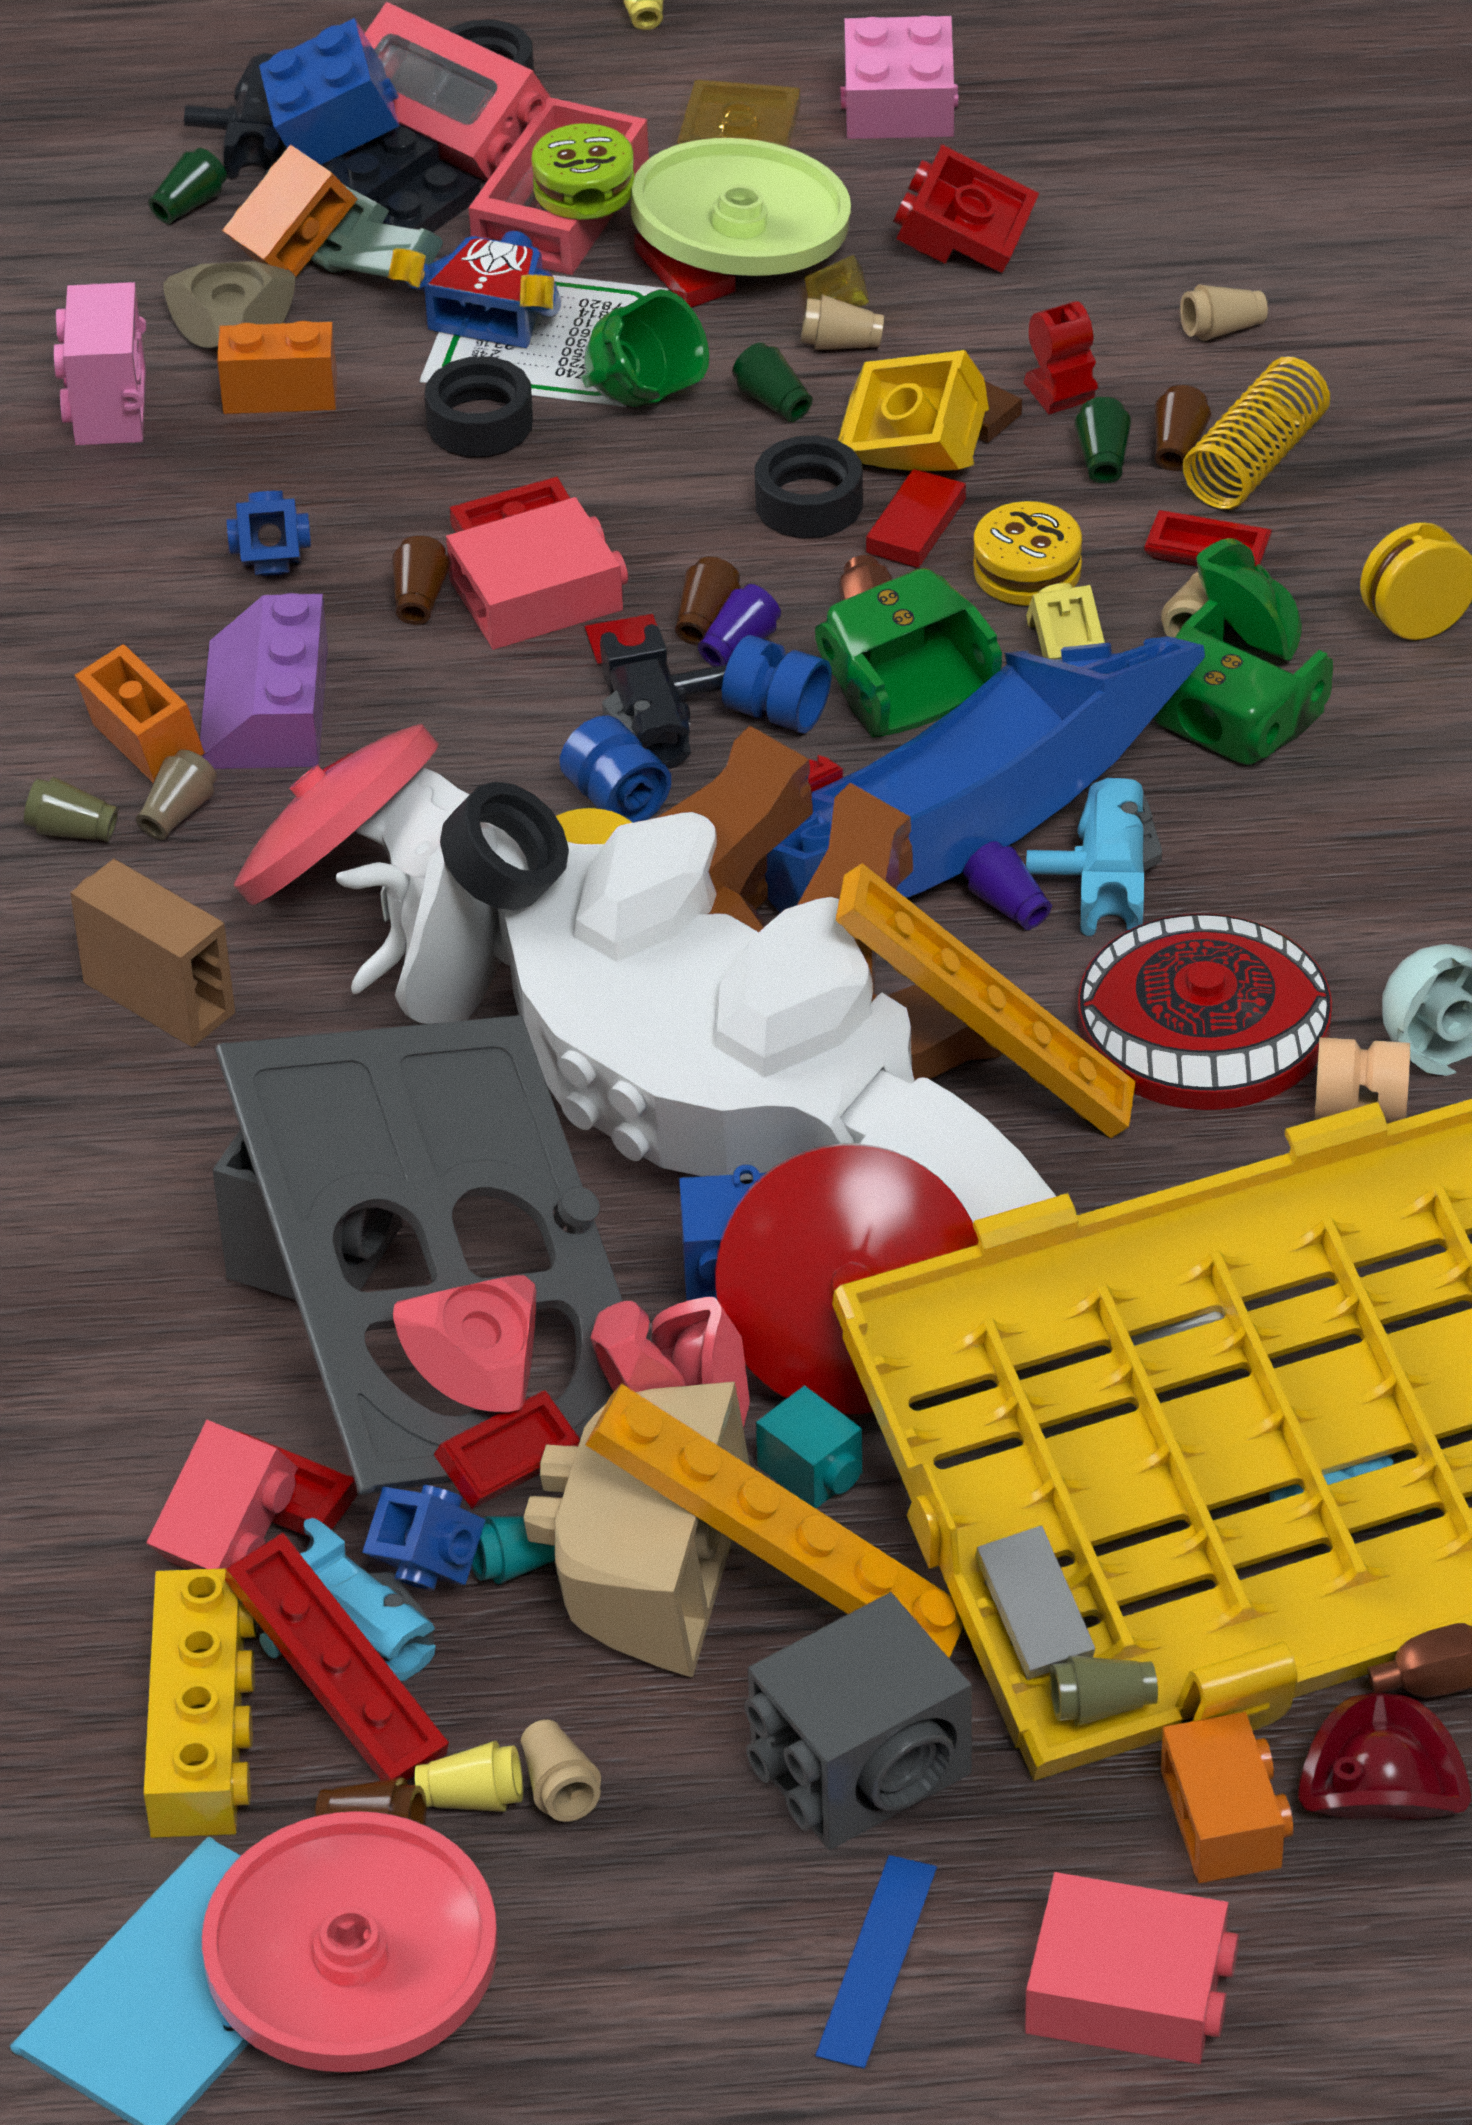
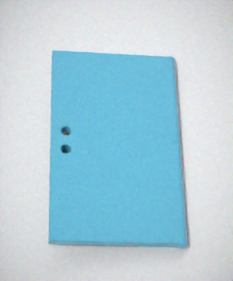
[10,1837,249,2125]

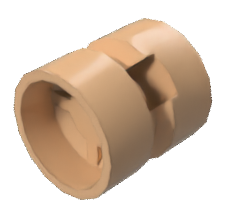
[1315,1037,1410,1124]

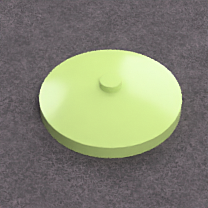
[630,138,851,276]

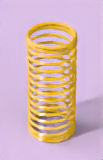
[1183,357,1330,509]

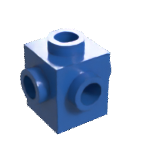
[227,491,311,576]
[362,1485,486,1591]

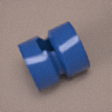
[722,635,832,734]
[559,715,672,823]

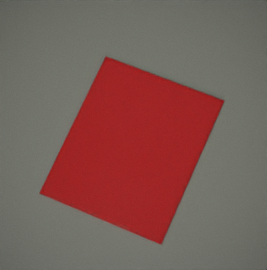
[584,614,657,664]

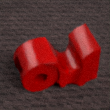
[1024,301,1099,415]

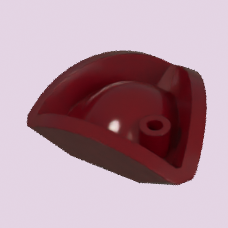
[1298,1693,1471,1820]

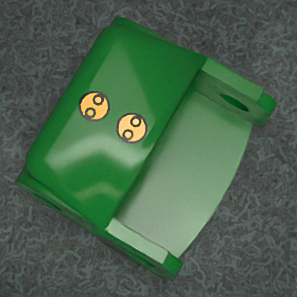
[815,568,1002,738]
[1154,599,1333,765]

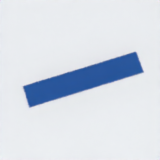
[815,1855,937,2069]

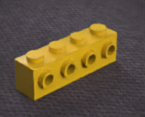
[144,1568,257,1838]

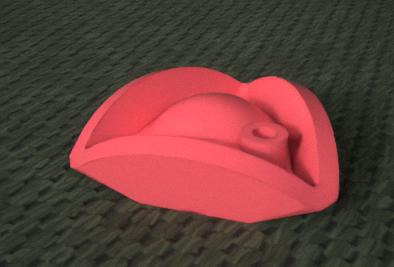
[393,1275,537,1412]
[652,1297,750,1429]
[590,1301,687,1392]

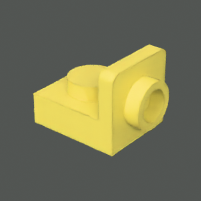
[1026,583,1105,660]

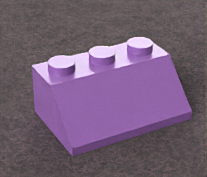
[200,593,328,769]

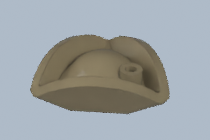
[163,261,295,348]

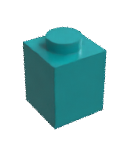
[756,1385,863,1509]

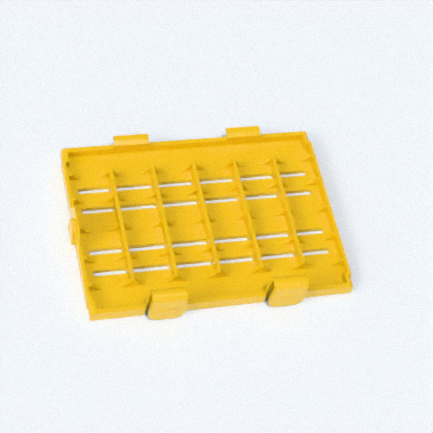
[832,1099,1472,1781]

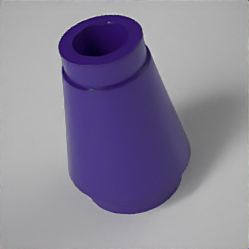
[698,584,781,667]
[963,841,1052,930]

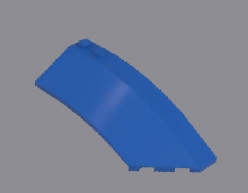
[765,636,1205,913]

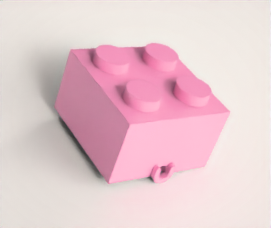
[840,16,958,139]
[54,282,146,445]

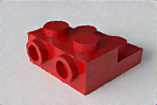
[893,144,1039,273]

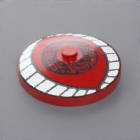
[1078,914,1332,1110]

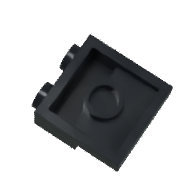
[327,124,480,233]

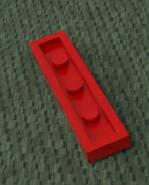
[225,1533,449,1781]

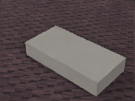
[975,1525,1095,1680]

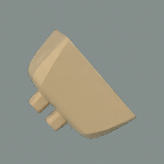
[524,1382,750,1677]

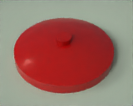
[715,1143,979,1414]

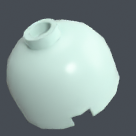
[1382,944,1472,1076]

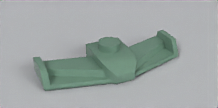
[310,185,443,277]

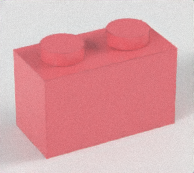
[146,1420,298,1570]

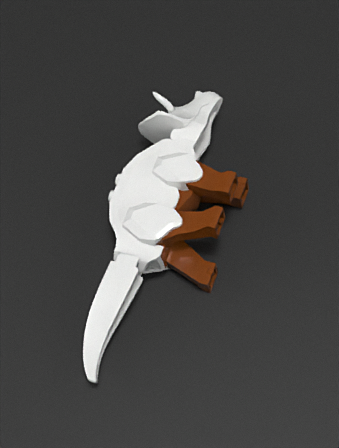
[336,726,1224,1346]

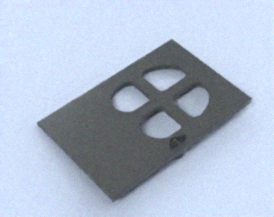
[215,1015,623,1495]

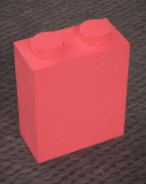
[446,497,628,650]
[1025,1872,1239,2064]

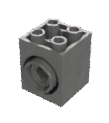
[213,1129,402,1300]
[744,1592,972,1851]

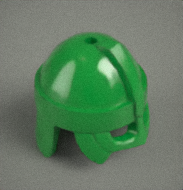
[580,289,709,407]

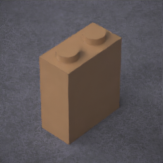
[70,858,235,1048]

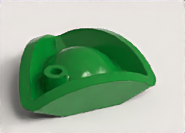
[1196,538,1302,661]

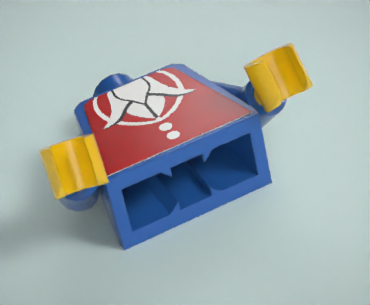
[388,231,562,348]

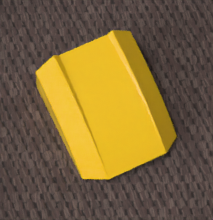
[838,350,989,471]

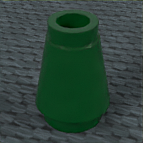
[148,148,227,224]
[732,342,813,422]
[1074,397,1131,484]

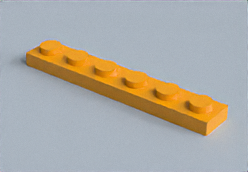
[835,863,1135,1138]
[585,1383,964,1658]

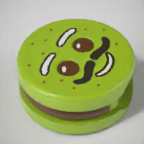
[531,123,634,219]

